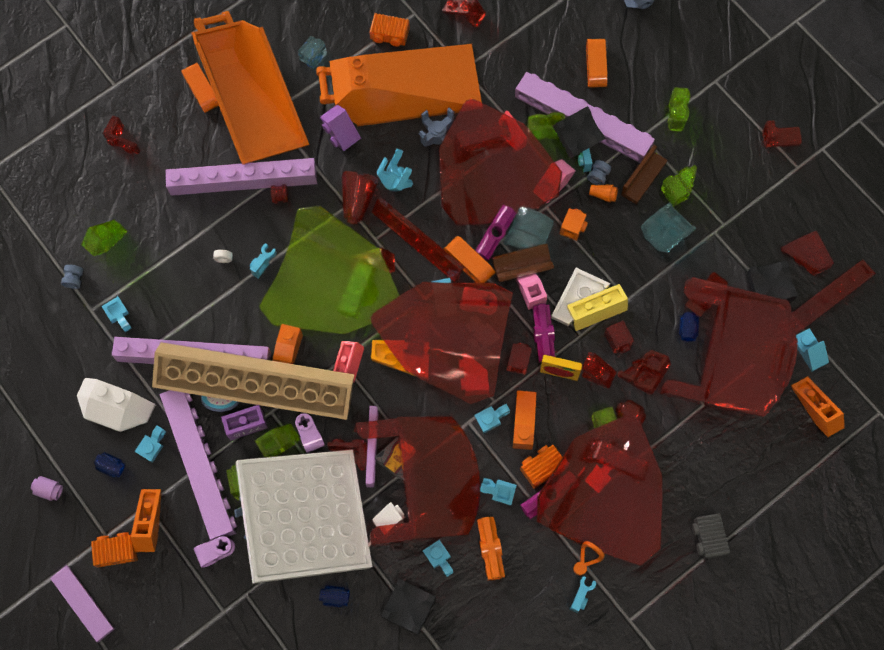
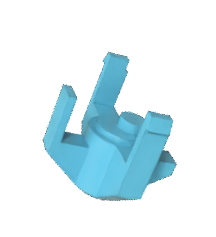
[377,148,413,192]

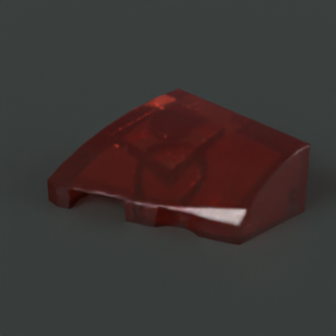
[781,231,834,275]
[618,350,671,394]

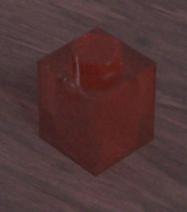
[604,321,634,353]
[507,343,532,375]

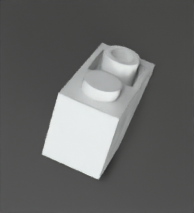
[372,502,405,539]

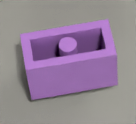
[320,104,361,151]
[221,405,268,440]

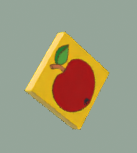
[540,355,582,381]

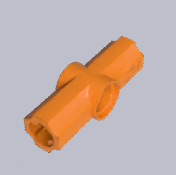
[477,517,505,580]

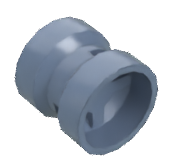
[587,160,611,185]
[61,265,84,289]

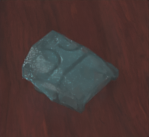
[641,202,696,253]
[504,207,554,250]

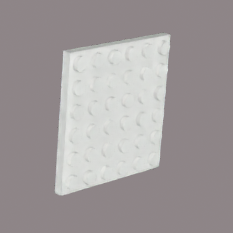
[236,450,372,584]

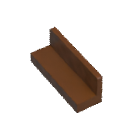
[621,145,668,205]
[492,244,554,282]

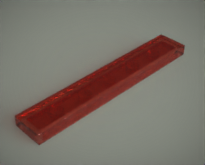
[372,198,464,282]
[776,260,876,341]

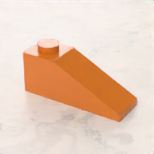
[272,324,303,364]
[791,376,844,437]
[513,391,536,450]
[131,489,161,552]

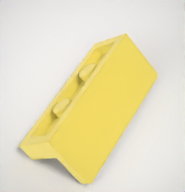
[567,284,628,331]

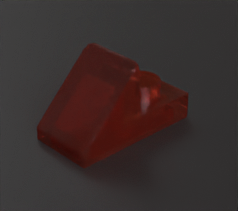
[581,352,617,388]

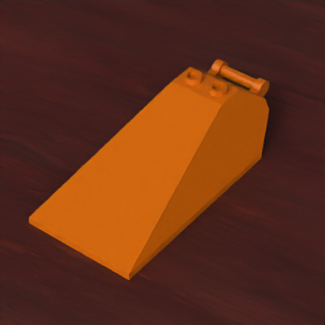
[191,11,309,165]
[316,44,483,127]

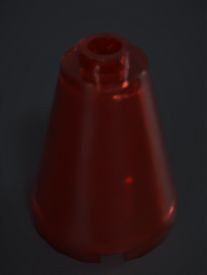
[342,171,378,225]

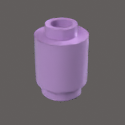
[31,476,63,501]

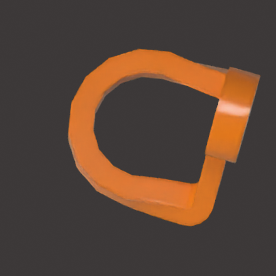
[573,541,605,576]

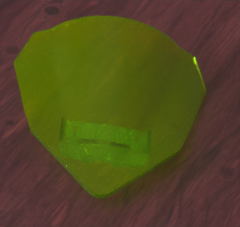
[259,206,402,334]

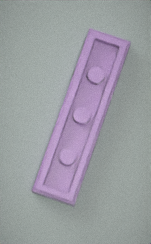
[366,406,378,487]
[50,565,115,642]

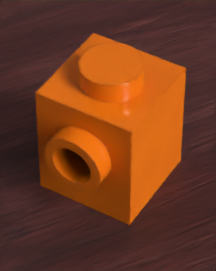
[560,208,588,241]

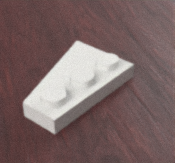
[551,268,610,326]

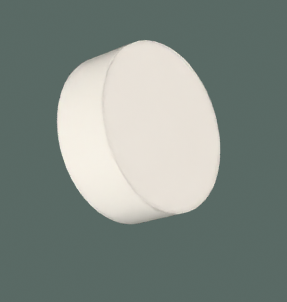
[213,250,233,263]

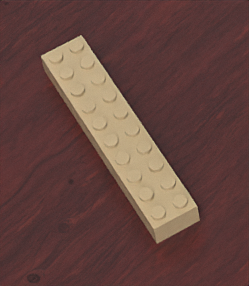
[152,342,355,420]

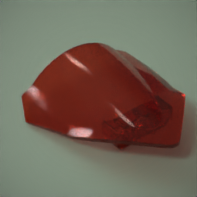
[439,99,562,226]
[371,282,513,404]
[537,414,663,566]

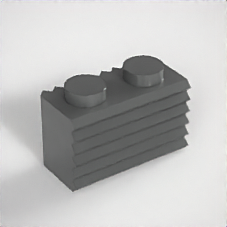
[692,513,730,560]

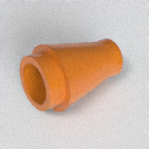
[589,184,618,203]

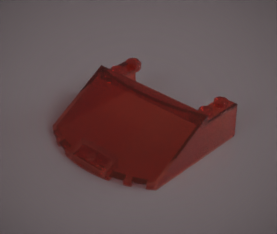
[660,277,798,417]
[354,417,480,547]

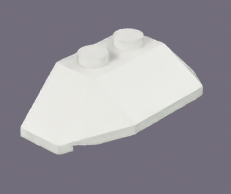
[77,378,156,432]

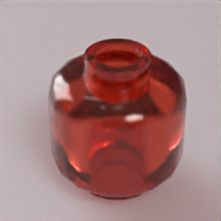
[616,400,646,429]

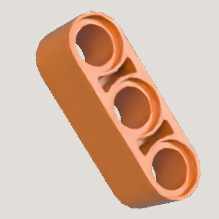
[586,39,607,87]
[181,63,219,113]
[444,236,495,286]

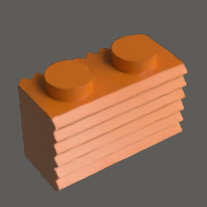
[370,13,410,47]
[520,445,567,489]
[91,532,138,568]

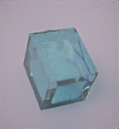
[298,36,327,69]

